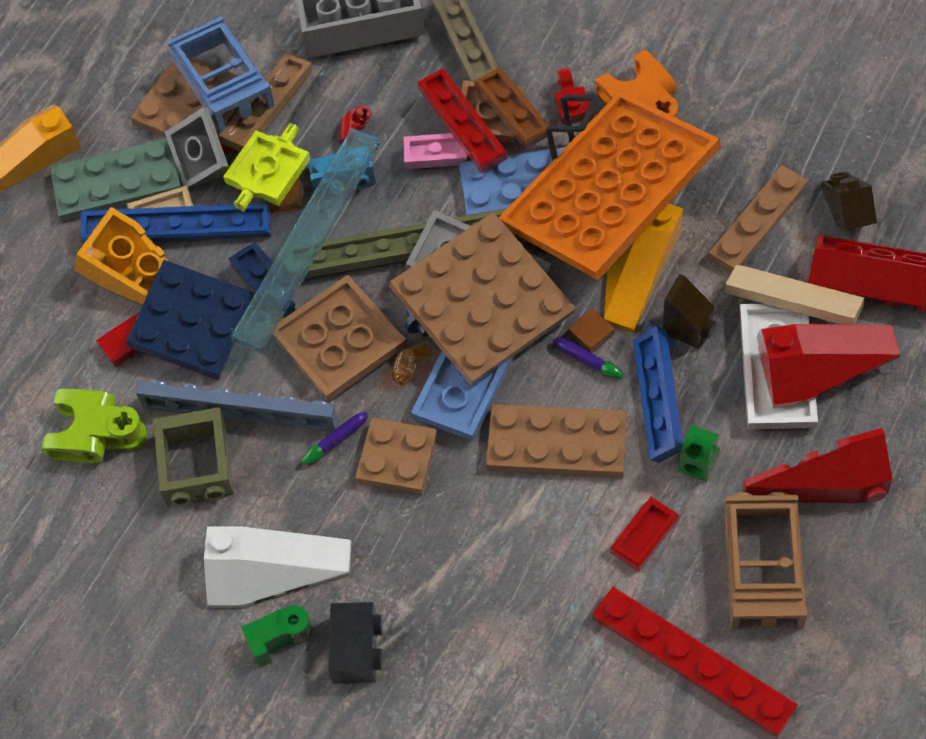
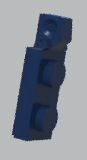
[229,242,296,318]

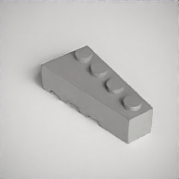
[296,0,425,58]

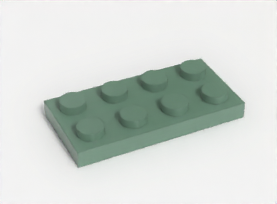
[50,138,182,223]

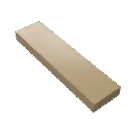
[725,264,864,325]

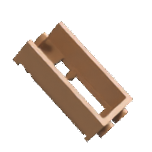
[724,492,807,629]

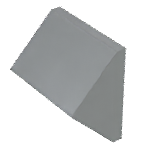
[165,107,229,189]

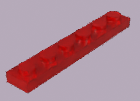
[593,586,798,738]

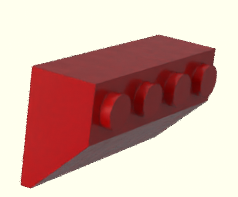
[808,234,926,312]

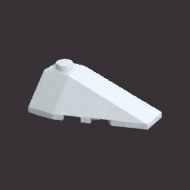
[204,526,351,608]

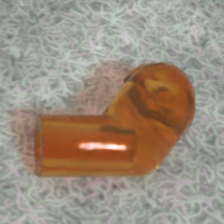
[391,343,432,385]

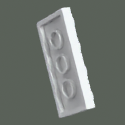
[739,304,818,429]

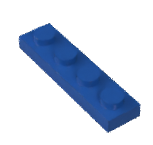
[633,327,683,463]

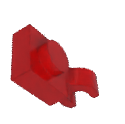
[554,67,592,125]

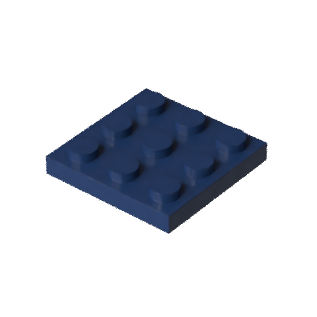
[126,260,255,380]

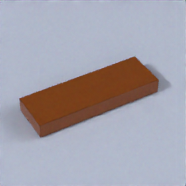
[474,67,550,149]

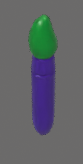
[552,337,623,379]
[301,412,368,465]

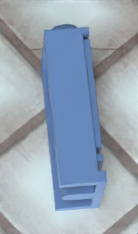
[167,16,275,132]

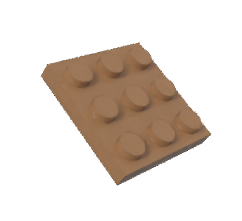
[130,57,239,138]
[269,275,407,402]

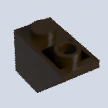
[820,172,877,231]

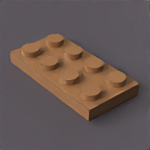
[486,404,627,478]

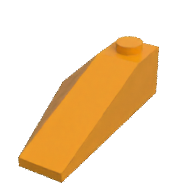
[0,104,82,192]
[604,204,683,333]
[74,207,169,305]

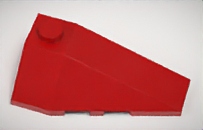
[758,324,900,408]
[742,428,893,503]

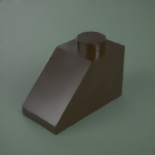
[662,274,717,349]

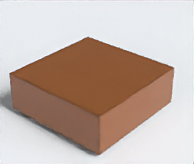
[568,308,615,353]

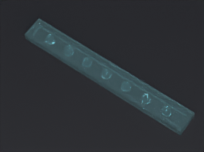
[231,128,380,353]

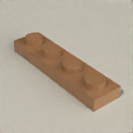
[218,52,313,152]
[708,165,809,273]

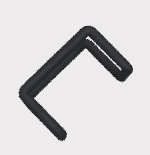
[546,95,599,161]

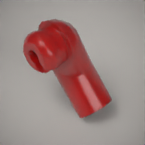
[339,105,371,147]

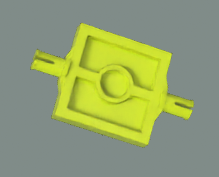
[223,123,310,211]

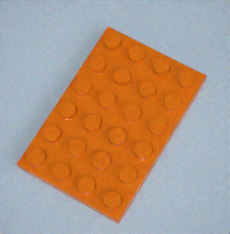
[498,91,721,280]

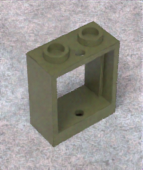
[153,407,234,506]

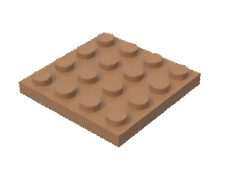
[389,212,576,386]

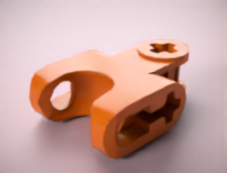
[595,50,678,118]

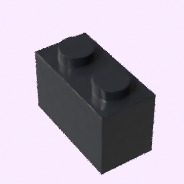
[328,602,383,684]

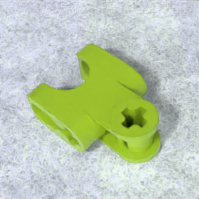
[41,389,148,463]

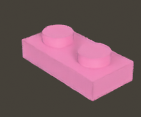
[404,133,467,169]

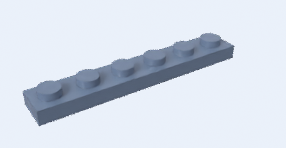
[136,381,339,432]

